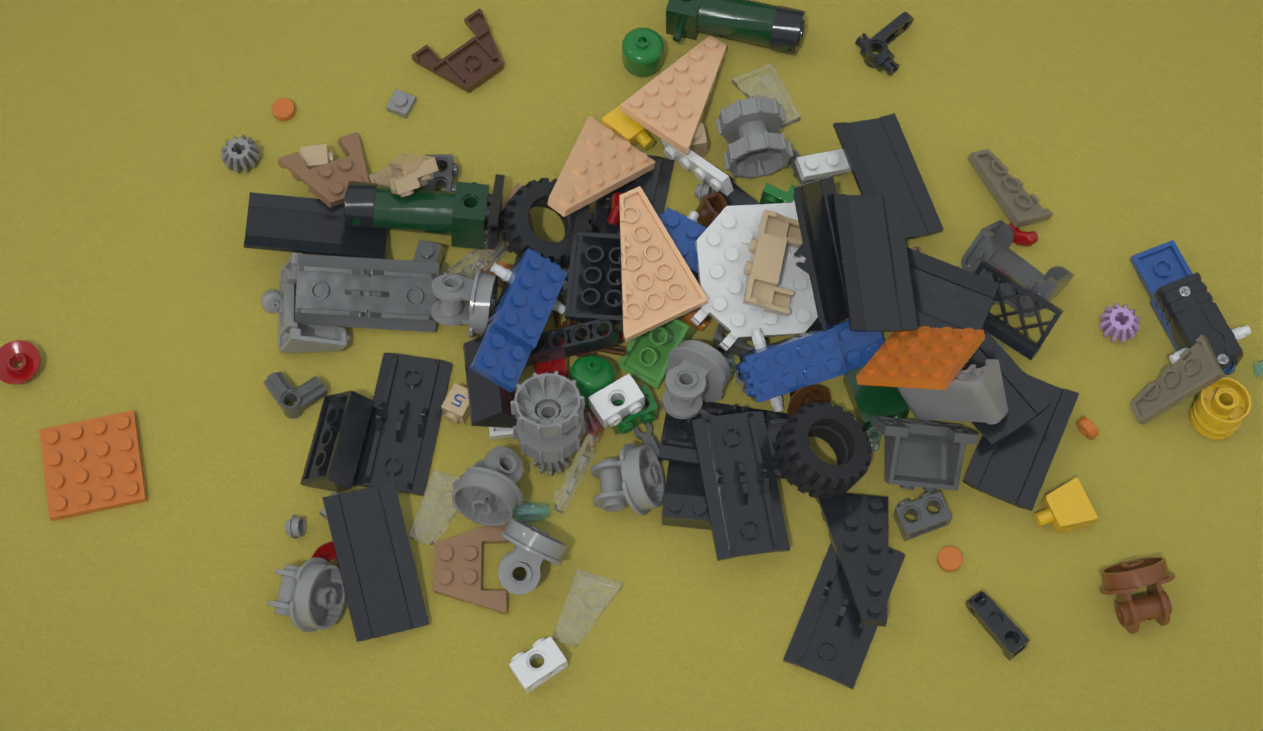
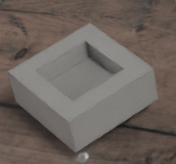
[386,89,417,119]

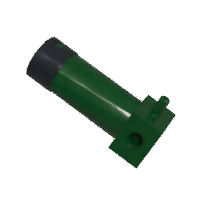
[666,0,806,54]
[344,181,489,250]

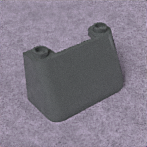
[961,220,1074,317]

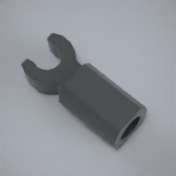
[634,422,664,462]

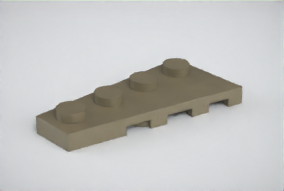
[967,149,1053,228]
[1130,334,1225,425]

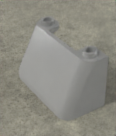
[278,253,349,354]
[897,359,1008,424]

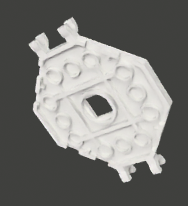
[690,201,818,351]

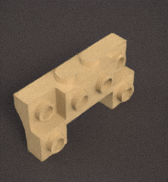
[368,153,439,197]
[742,210,803,316]

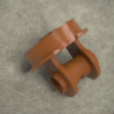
[1099,557,1175,634]

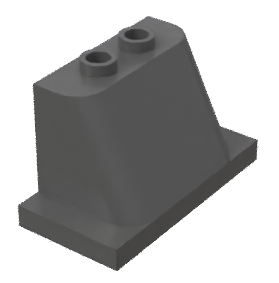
[870,415,979,492]

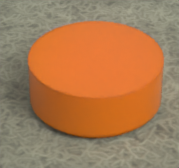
[272,98,295,121]
[1076,416,1099,440]
[937,546,963,572]

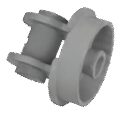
[431,268,498,338]
[662,340,731,419]
[590,443,665,516]
[452,446,523,526]
[498,517,568,595]
[267,558,346,632]

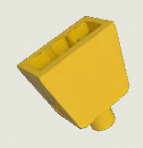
[602,105,655,150]
[1034,477,1098,533]

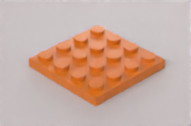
[856,326,985,390]
[40,410,147,521]

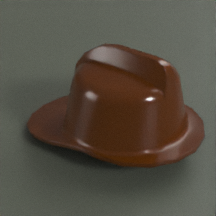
[787,385,831,418]

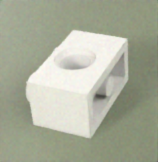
[588,374,645,428]
[509,636,568,694]

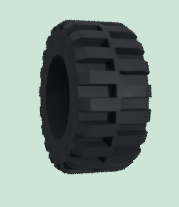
[500,178,593,267]
[774,402,872,499]

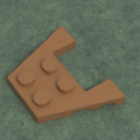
[278,132,370,208]
[433,523,508,614]

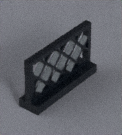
[974,260,1063,360]

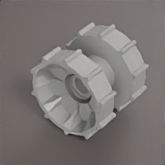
[716,96,794,180]
[510,371,586,464]

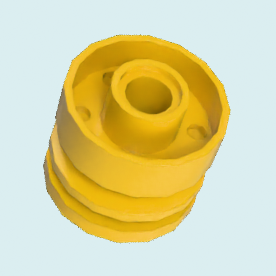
[1190,377,1251,440]

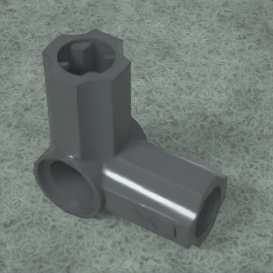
[264,371,328,419]

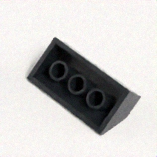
[300,390,374,492]

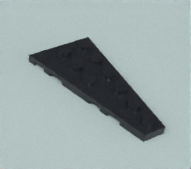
[816,493,888,627]

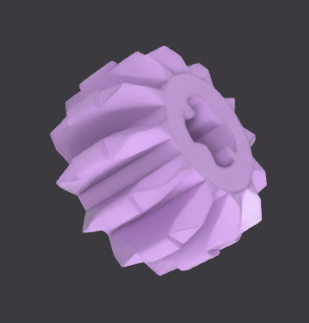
[1099,303,1140,343]

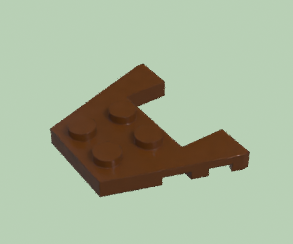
[411,8,504,93]

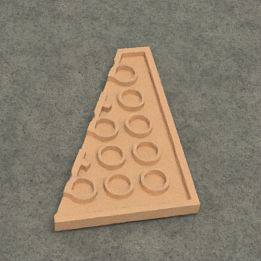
[620,35,727,155]
[547,116,656,217]
[619,186,708,342]

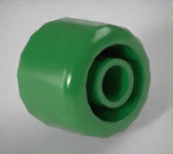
[622,27,664,77]
[569,355,615,408]

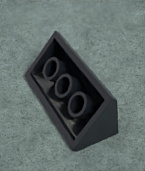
[463,337,517,428]

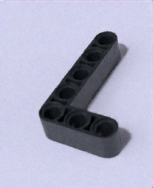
[525,319,620,367]

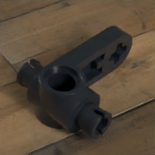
[855,11,914,76]

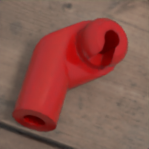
[607,192,622,225]
[1008,223,1038,247]

